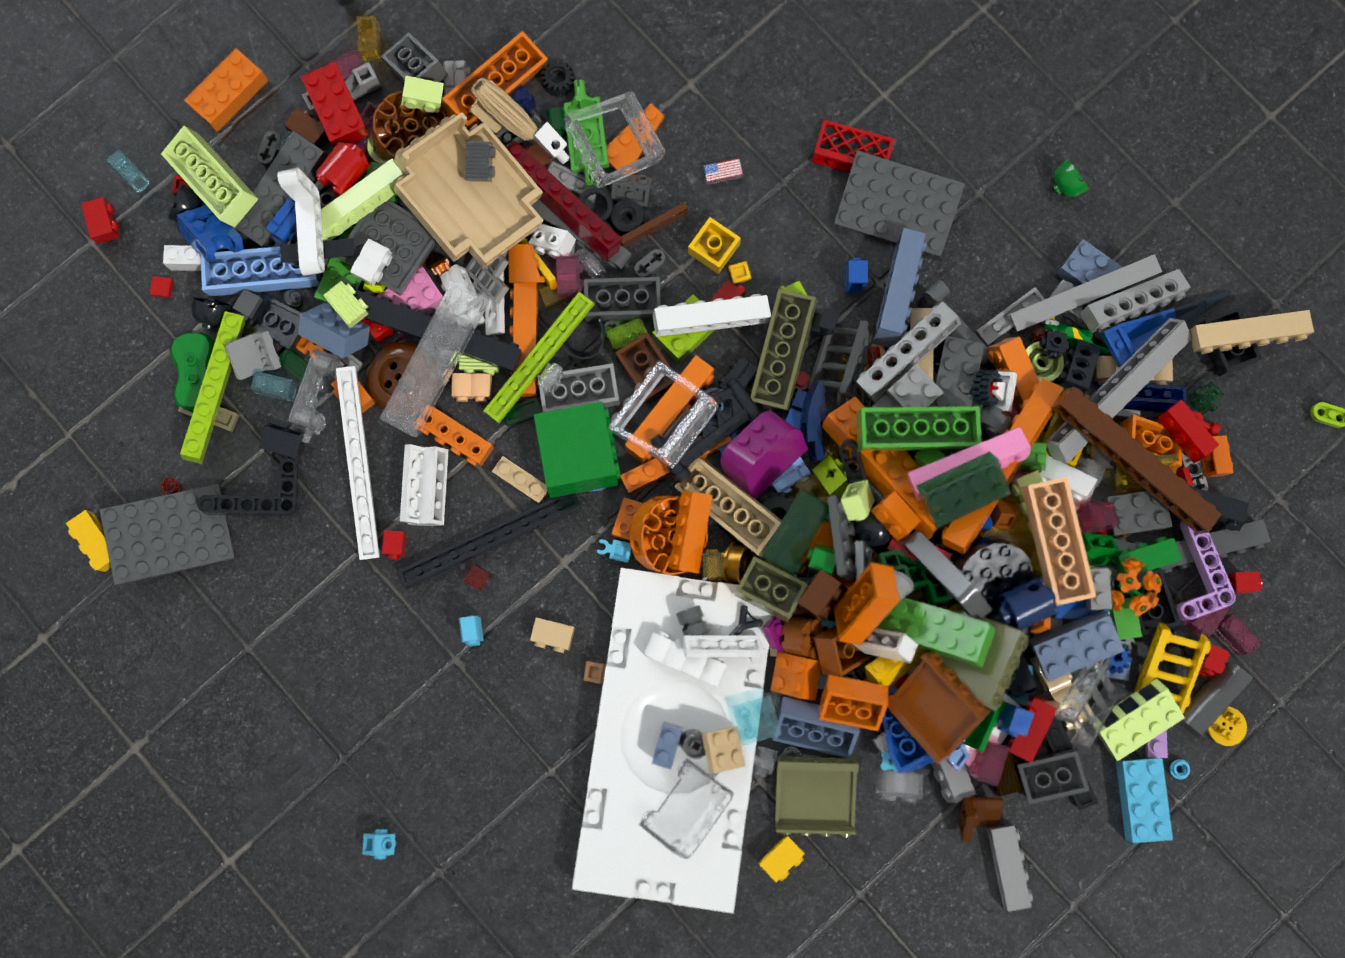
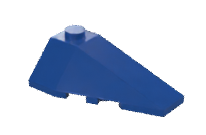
[882,686,934,774]

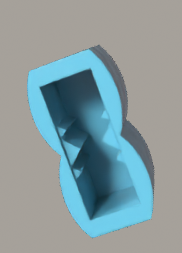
[459,616,484,647]

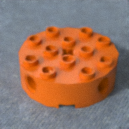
[629,495,708,575]

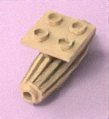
[469,77,537,141]

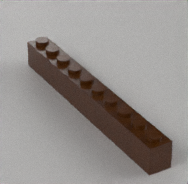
[1051,386,1221,534]

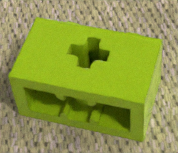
[812,455,848,499]

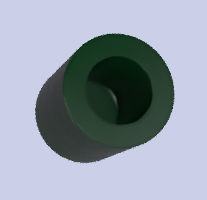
[546,107,567,137]

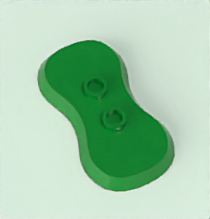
[170,332,214,412]

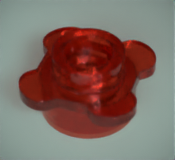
[1031,327,1050,344]

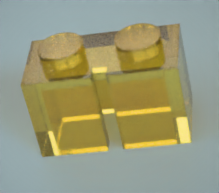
[357,16,381,61]

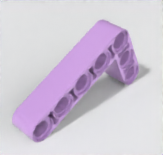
[1175,521,1236,621]

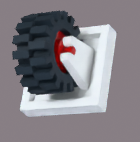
[972,370,1017,412]

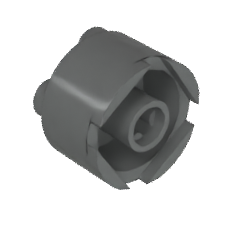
[980,405,1013,443]

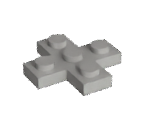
[465,255,509,308]

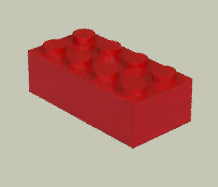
[301,62,369,148]

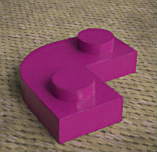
[762,616,785,652]

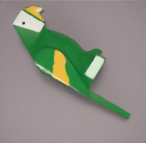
[1043,316,1111,355]

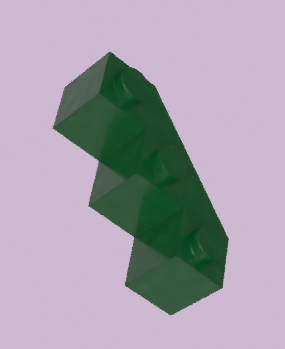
[873,550,953,607]

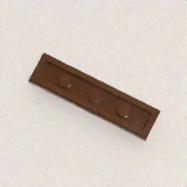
[621,203,688,248]

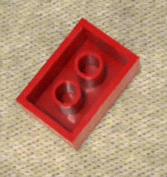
[1008,693,1060,763]

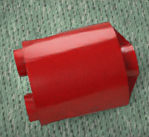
[315,142,369,197]

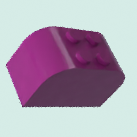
[721,411,808,499]

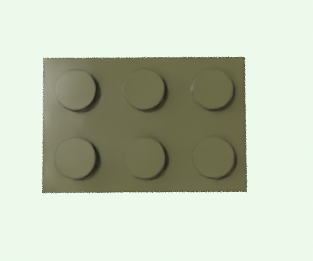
[735,556,807,623]

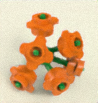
[1111,557,1162,616]

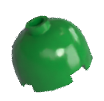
[1053,160,1089,198]

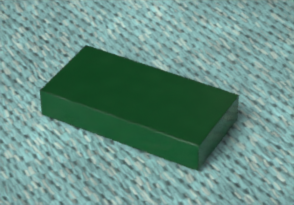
[279,349,317,385]
[504,396,543,427]

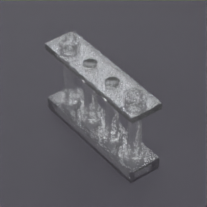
[1054,658,1125,749]

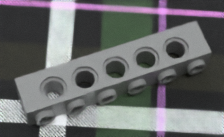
[1080,269,1191,333]
[856,302,961,403]

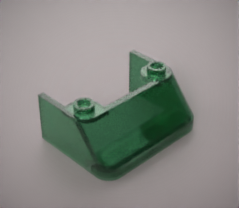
[762,488,830,578]

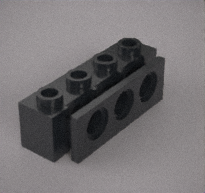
[1058,339,1101,396]

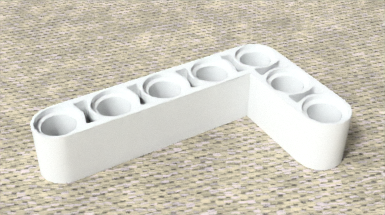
[278,168,325,276]

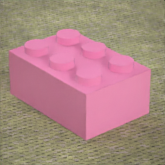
[375,267,446,333]

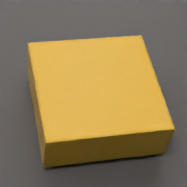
[728,261,752,285]

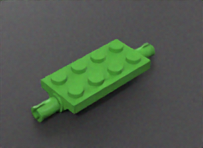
[564,80,609,186]

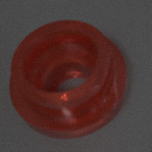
[160,478,180,495]

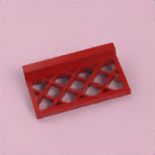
[812,120,895,173]

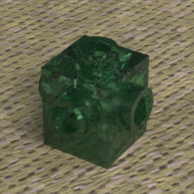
[1189,381,1225,415]

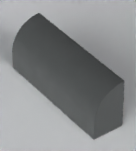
[1179,661,1254,739]

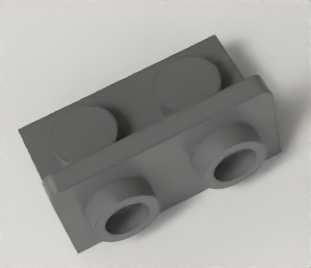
[611,172,652,207]

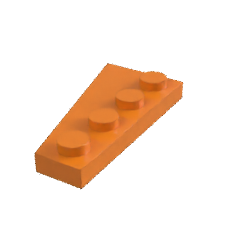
[607,104,664,173]

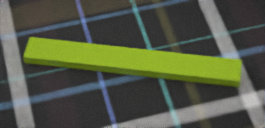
[483,292,595,423]

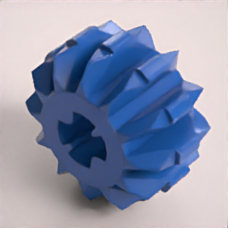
[1099,644,1133,674]

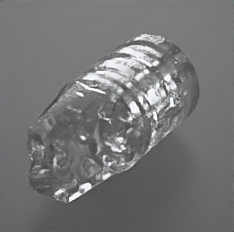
[575,248,606,279]

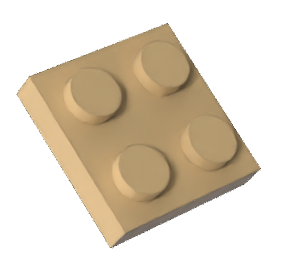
[702,726,745,774]

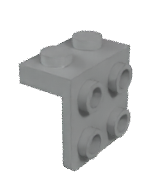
[225,331,281,380]

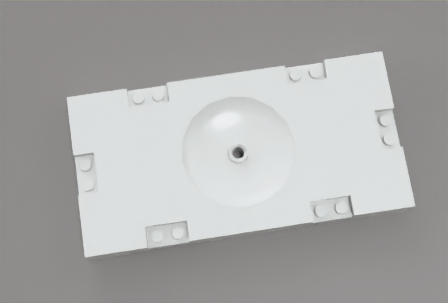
[572,568,773,913]

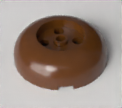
[366,341,441,417]

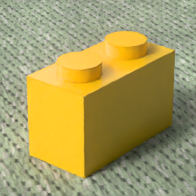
[758,835,804,882]

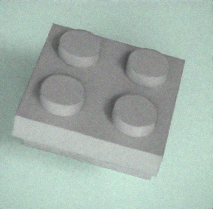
[871,364,944,408]

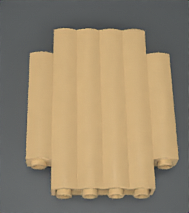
[394,112,543,269]

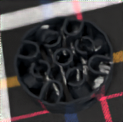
[953,537,1035,620]

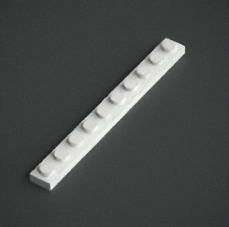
[336,366,380,560]

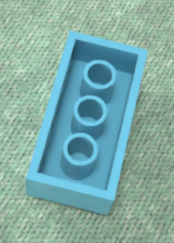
[1116,758,1173,843]

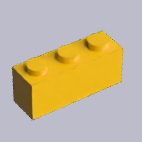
[66,510,111,572]

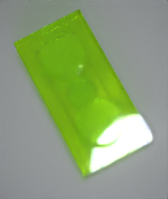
[606,317,648,350]

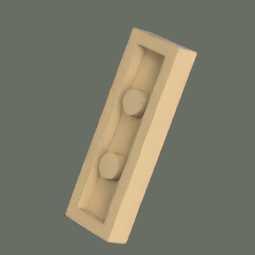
[492,456,548,504]

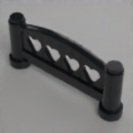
[650,378,763,484]

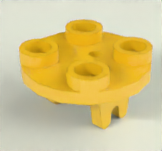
[1206,707,1247,746]

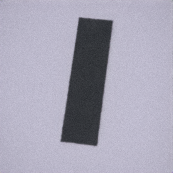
[280,238,355,263]

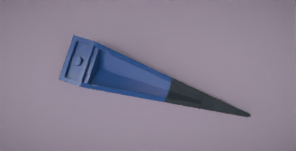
[1100,291,1231,367]

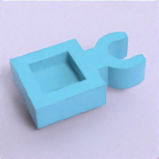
[597,539,631,563]

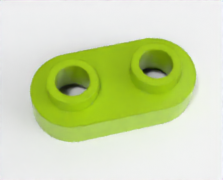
[1310,402,1345,428]

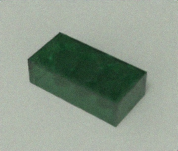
[916,451,1011,528]

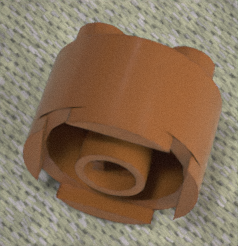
[781,616,825,659]

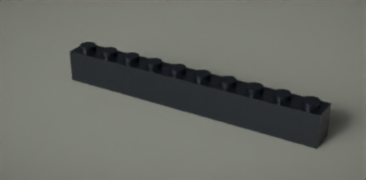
[345,283,522,373]

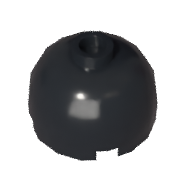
[168,185,201,222]
[191,297,231,329]
[853,510,892,550]

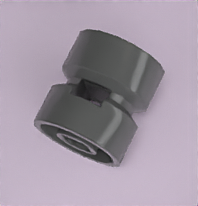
[676,605,710,635]
[680,729,706,759]

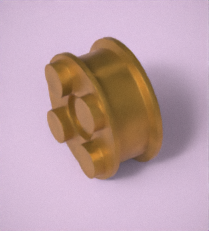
[721,541,757,584]

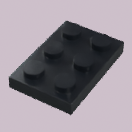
[247,295,302,352]

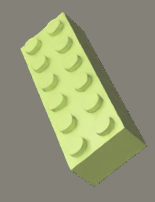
[161,126,258,228]

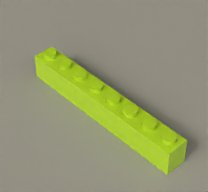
[180,311,245,464]

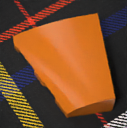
[508,244,545,283]

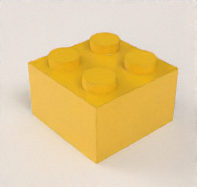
[688,217,741,274]

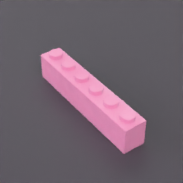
[908,427,1031,500]

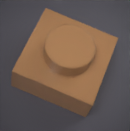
[584,661,607,684]

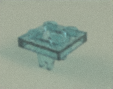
[732,695,782,746]

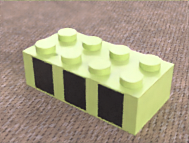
[1090,679,1185,761]

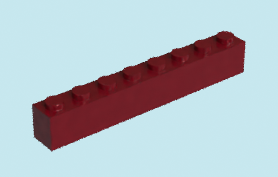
[506,141,622,261]

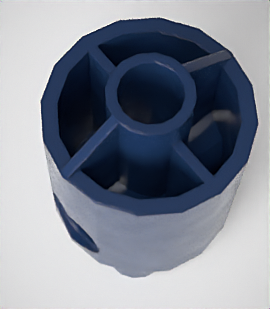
[997,577,1058,630]

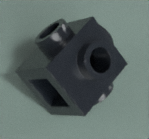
[1039,330,1069,359]

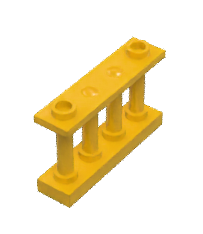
[1133,622,1211,713]

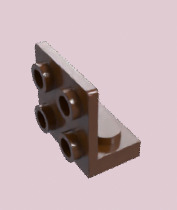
[958,797,1004,843]

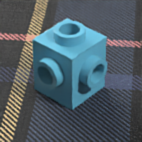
[362,829,396,859]

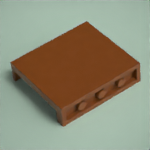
[887,651,989,764]

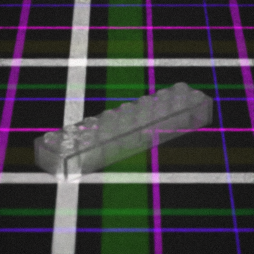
[379,280,490,437]

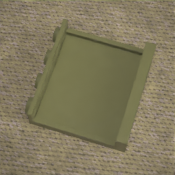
[938,608,1028,712]
[775,756,859,837]

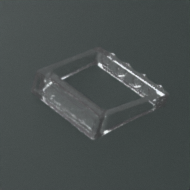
[564,90,666,188]
[608,361,719,468]

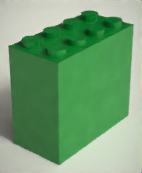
[534,402,621,498]

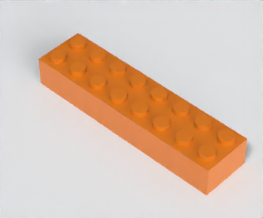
[821,396,960,540]

